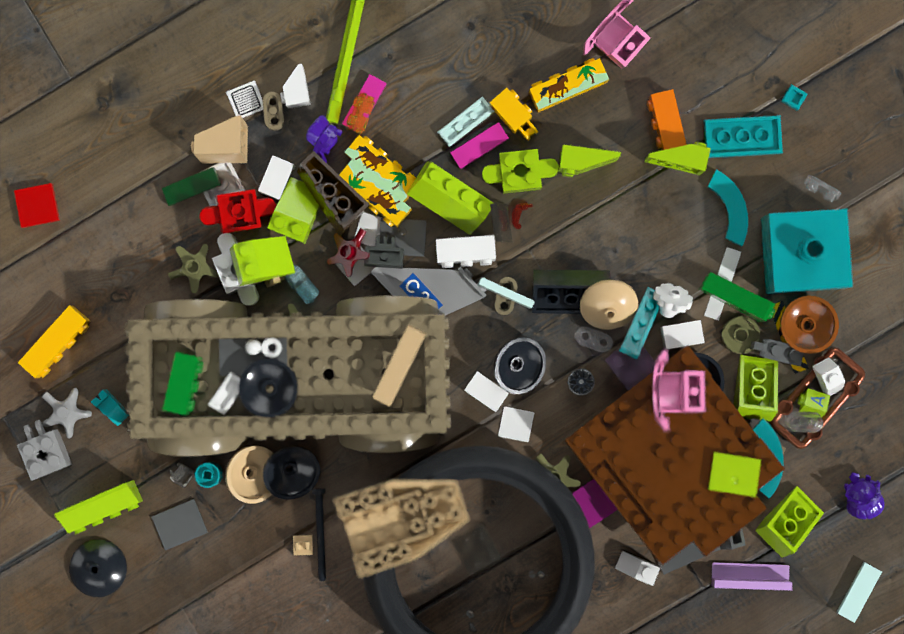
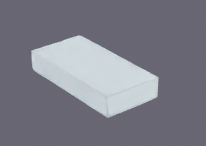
[208,372,240,415]

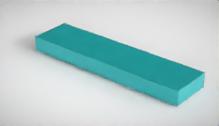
[619,287,660,359]

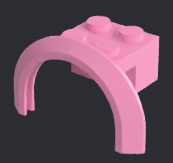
[583,0,650,69]
[653,350,705,431]

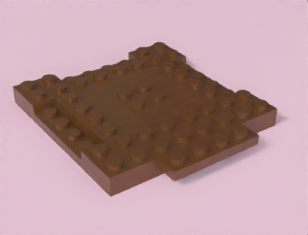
[564,345,785,566]

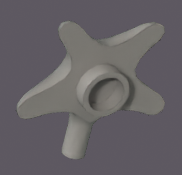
[42,388,92,439]

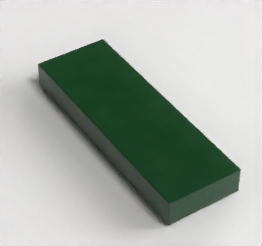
[162,167,221,206]

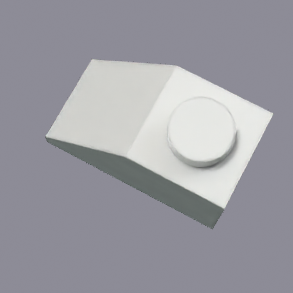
[280,64,310,109]
[812,358,845,396]
[615,551,660,586]

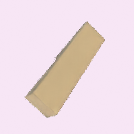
[373,325,426,406]

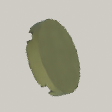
[721,316,760,354]

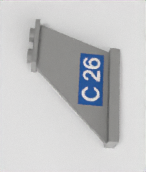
[371,267,487,316]

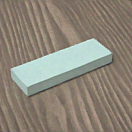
[438,96,494,147]
[478,278,534,309]
[836,562,882,623]

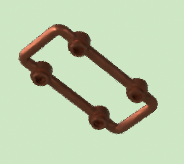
[770,347,865,449]

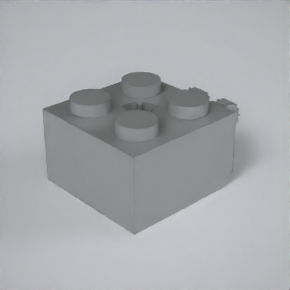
[17,420,72,481]

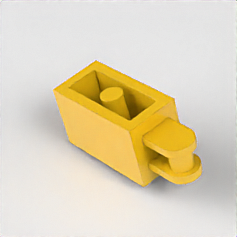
[489,88,538,141]

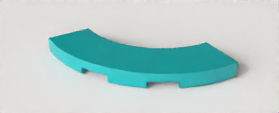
[707,169,748,247]
[753,418,784,499]

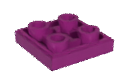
[572,479,617,528]

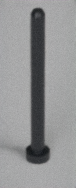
[312,488,326,581]

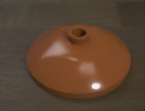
[780,296,839,354]

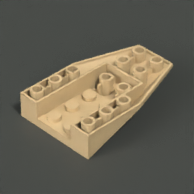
[335,481,469,577]

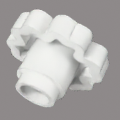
[653,283,693,318]

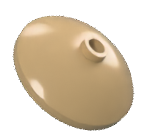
[580,280,638,330]
[226,445,273,504]

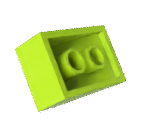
[644,142,711,176]
[558,145,621,177]
[267,177,320,244]
[229,236,295,286]
[734,355,778,421]
[755,486,824,558]

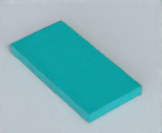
[703,115,783,158]

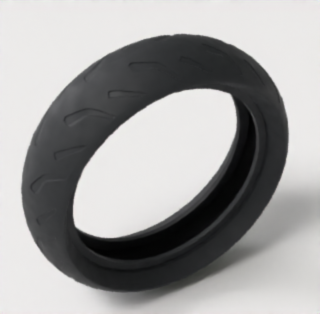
[363,446,595,634]

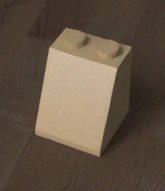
[191,116,248,164]

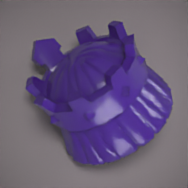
[306,115,342,163]
[844,472,885,519]

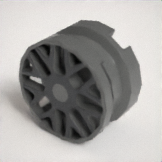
[568,368,595,395]

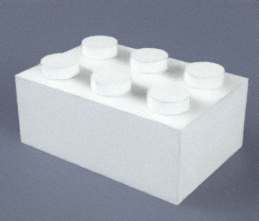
[436,235,496,268]

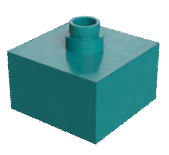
[761,209,853,294]

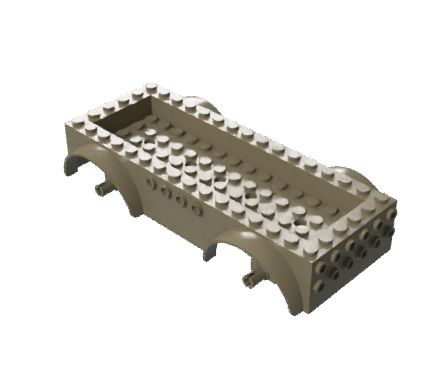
[125,296,450,456]

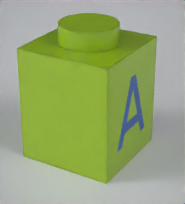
[798,388,830,419]

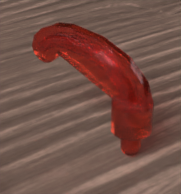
[512,202,533,229]

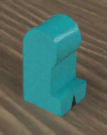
[91,390,129,426]

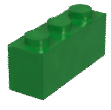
[163,352,204,415]

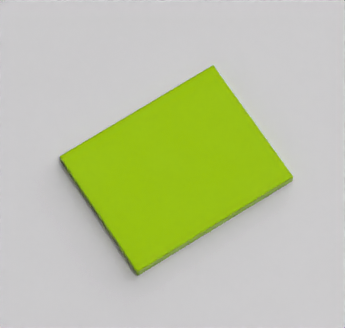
[709,452,761,497]

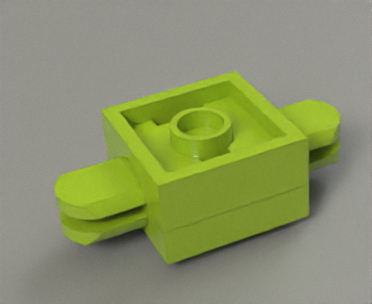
[482,149,559,194]

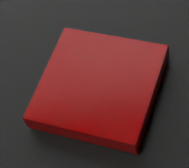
[14,183,60,228]

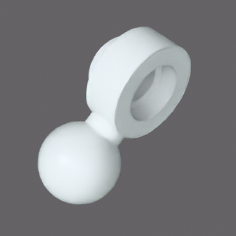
[245,338,282,358]

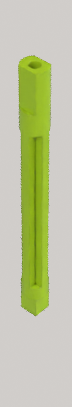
[326,0,365,124]

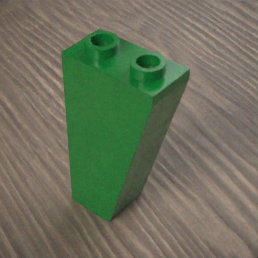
[699,272,775,322]

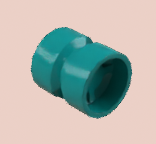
[195,462,224,488]

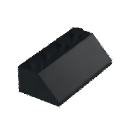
[532,270,611,314]

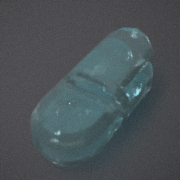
[284,265,319,304]

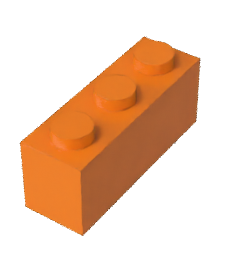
[647,89,687,151]

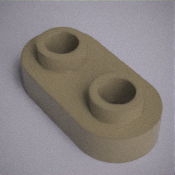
[263,92,284,131]
[494,277,517,315]

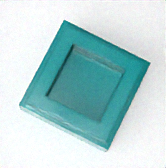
[781,84,808,111]

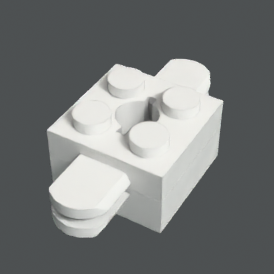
[212,233,262,306]

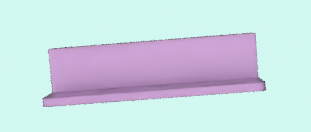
[711,562,792,590]

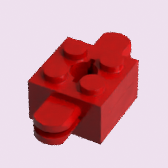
[199,189,276,234]

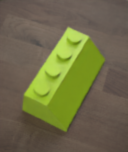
[407,161,495,235]
[55,480,143,535]

